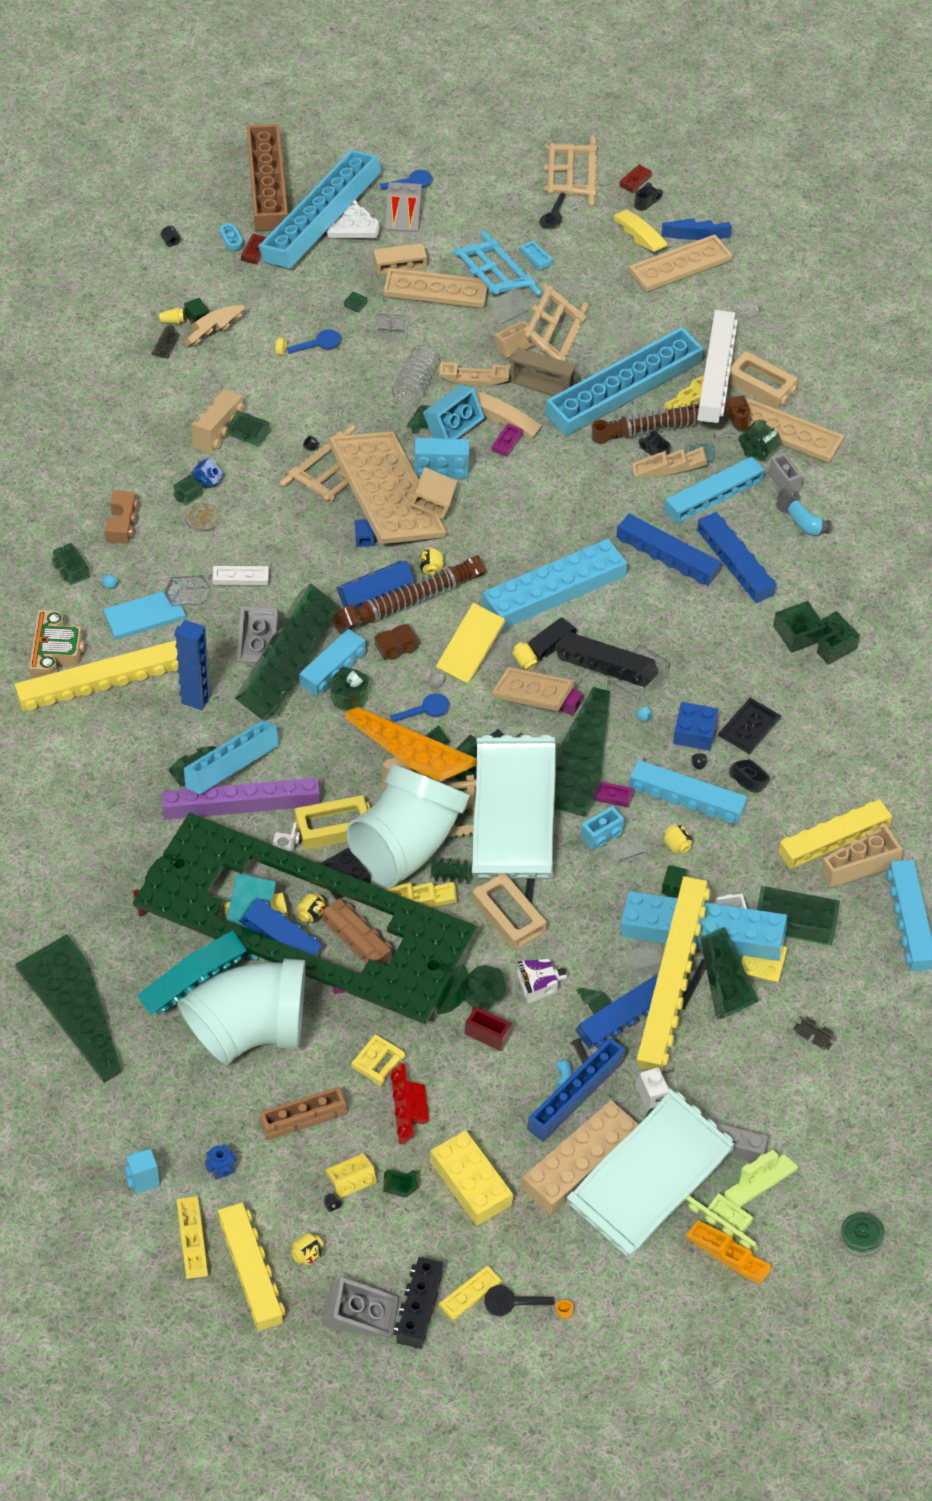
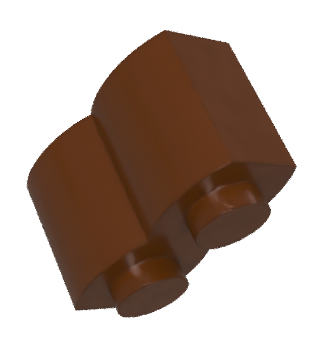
[375,624,418,661]

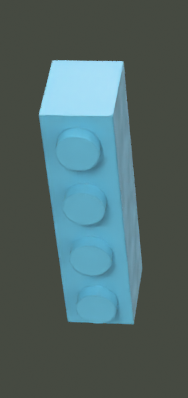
[299,629,366,696]

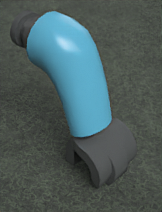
[776,488,832,536]

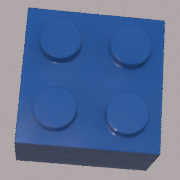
[673,702,718,751]

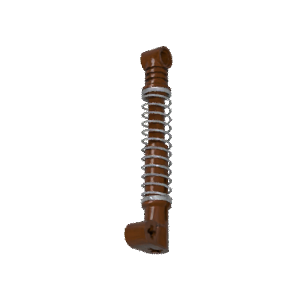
[592,395,750,444]
[333,555,487,634]

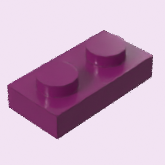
[491,423,523,457]
[591,781,634,807]

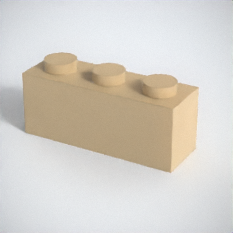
[373,243,427,275]

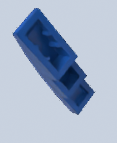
[661,218,732,240]

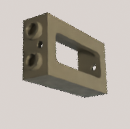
[509,348,576,396]

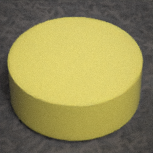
[275,338,287,356]

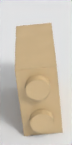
[410,467,457,519]

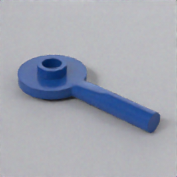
[380,170,432,190]
[287,329,341,354]
[390,693,449,722]

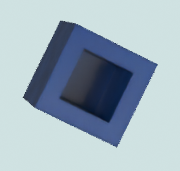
[355,519,374,547]

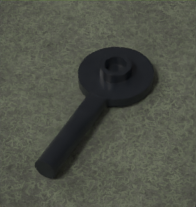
[539,192,566,228]
[484,1285,554,1316]

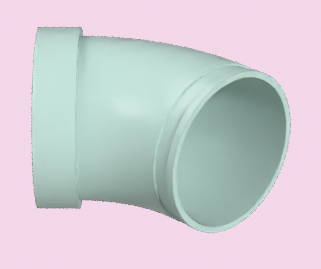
[347,764,470,888]
[177,959,305,1065]

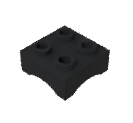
[319,848,370,900]

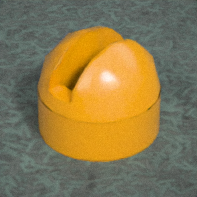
[556,1300,573,1320]

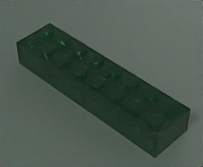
[235,584,339,721]

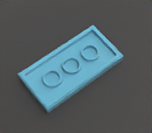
[103,588,186,640]

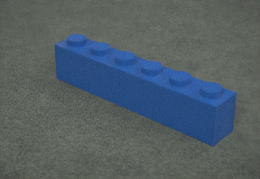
[697,512,776,603]
[616,513,721,586]
[174,619,210,711]
[575,973,689,1050]
[527,1037,626,1142]

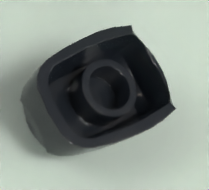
[729,759,770,793]

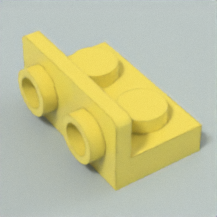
[325,1153,377,1198]

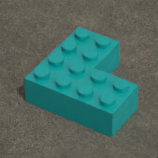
[137,931,247,1015]

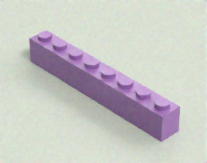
[162,778,320,820]

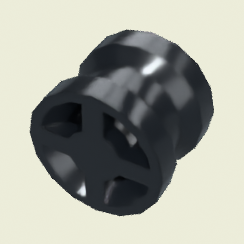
[160,225,181,247]

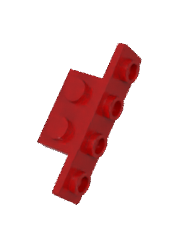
[390,1063,429,1145]

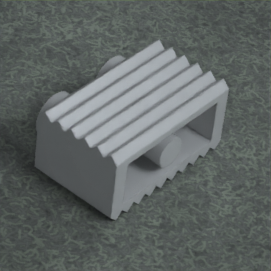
[768,453,803,494]

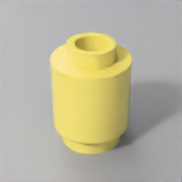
[512,642,538,671]

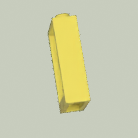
[295,795,370,850]

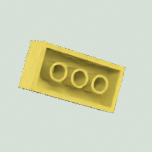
[430,1130,513,1226]

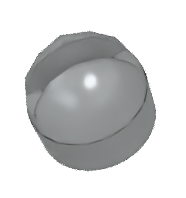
[429,672,444,688]

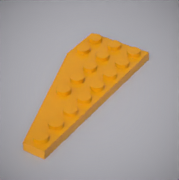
[345,707,477,781]

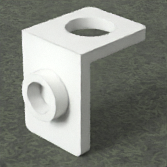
[272,822,300,852]
[715,894,747,909]

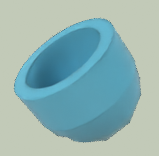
[102,574,118,589]
[635,706,652,722]

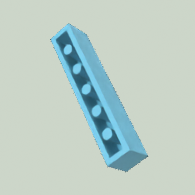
[664,457,765,524]
[184,720,278,794]
[629,760,747,824]
[886,860,932,971]

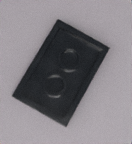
[718,697,782,755]

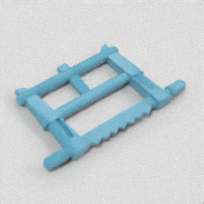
[453,231,542,296]

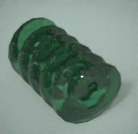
[431,856,472,885]

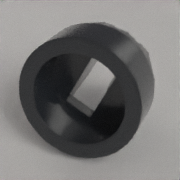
[303,435,318,451]
[691,753,707,769]
[324,1193,343,1212]

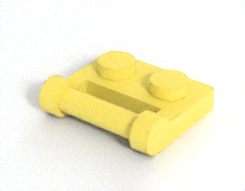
[351,1034,406,1086]

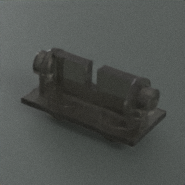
[151,324,180,359]
[793,1016,836,1051]

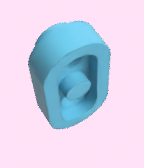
[220,223,243,251]

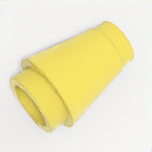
[159,307,186,324]

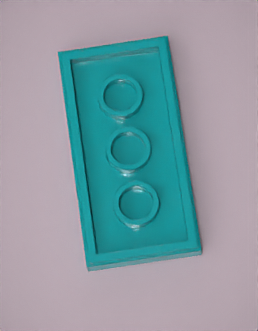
[226,873,277,960]

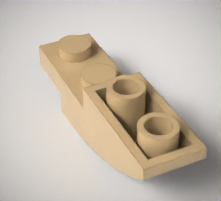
[182,305,245,346]

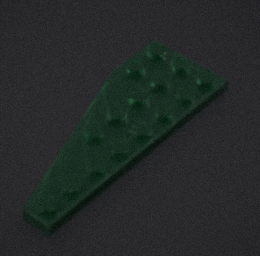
[554,687,611,817]
[15,934,121,1083]

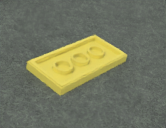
[436,603,506,685]

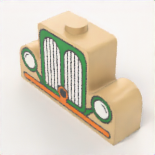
[29,610,84,679]

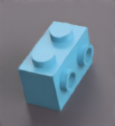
[580,806,624,850]
[124,1149,160,1194]

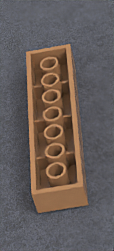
[247,124,288,231]

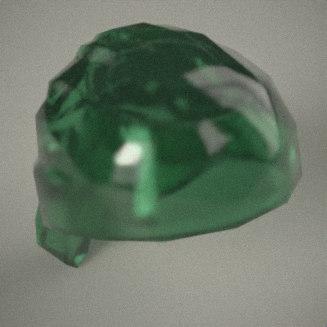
[407,405,431,433]

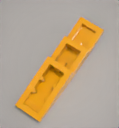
[686,1220,772,1285]

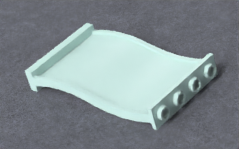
[472,735,556,878]
[567,1089,734,1260]

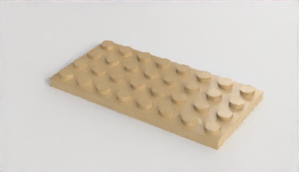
[328,431,447,544]

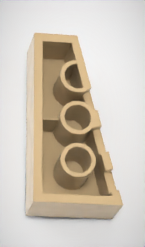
[191,389,245,454]
[822,823,903,888]

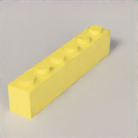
[778,800,892,869]
[218,1202,285,1331]

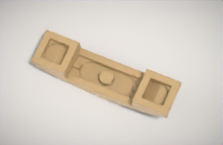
[439,362,510,386]

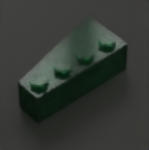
[700,927,759,1019]

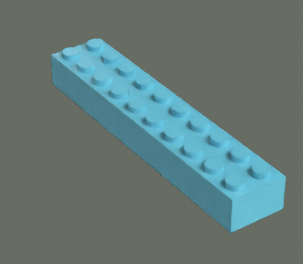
[259,150,382,268]
[545,327,704,436]

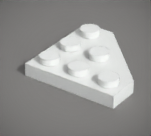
[327,200,380,238]

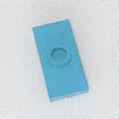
[520,240,553,270]

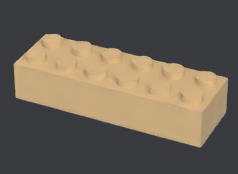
[521,1100,639,1216]

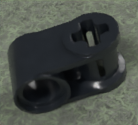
[634,182,663,211]
[639,431,670,456]

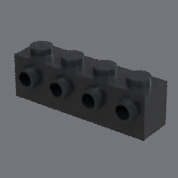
[393,1257,444,1349]

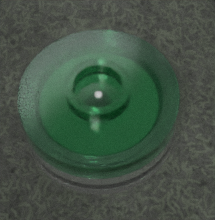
[840,1212,884,1258]

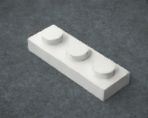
[213,566,269,585]

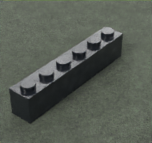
[555,631,659,687]

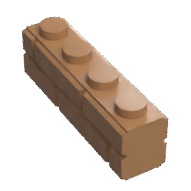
[322,898,393,965]
[259,1087,346,1140]

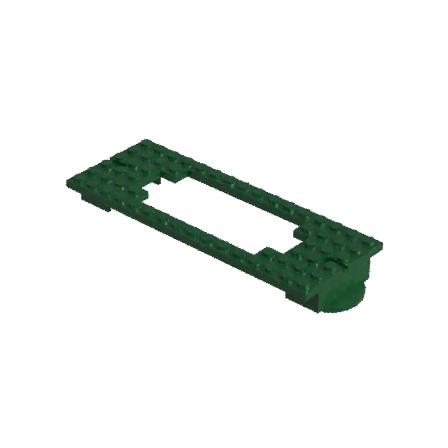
[133,812,477,1025]

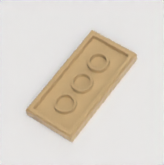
[491,667,575,711]

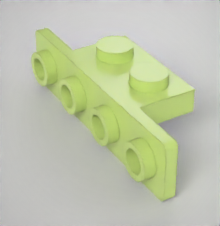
[724,1150,798,1208]
[686,1193,758,1251]

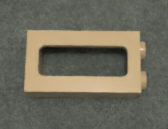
[728,351,798,409]
[472,874,547,951]

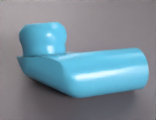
[555,1059,573,1088]

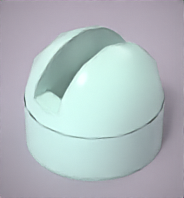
[347,670,363,687]

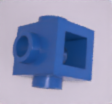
[191,457,223,488]
[204,1144,237,1180]

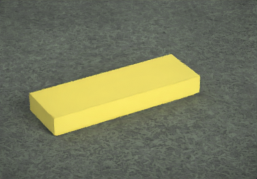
[438,1265,502,1322]

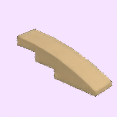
[477,392,542,439]
[632,447,708,478]

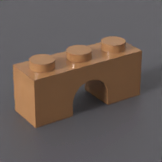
[105,490,138,544]

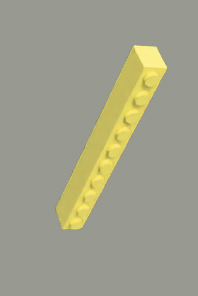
[15,640,178,711]
[637,876,711,1072]

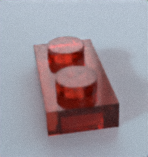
[619,164,652,193]
[241,234,267,264]

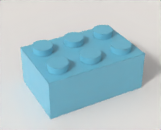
[423,385,485,439]
[415,438,469,479]

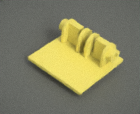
[739,946,787,983]

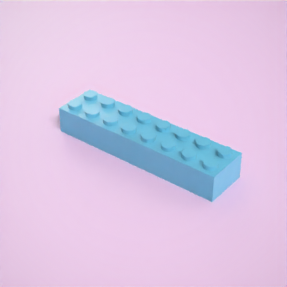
[482,539,627,630]
[621,891,787,961]

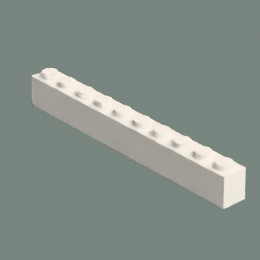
[697,310,738,423]

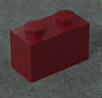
[465,1006,512,1051]

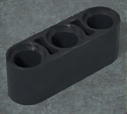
[528,617,577,661]

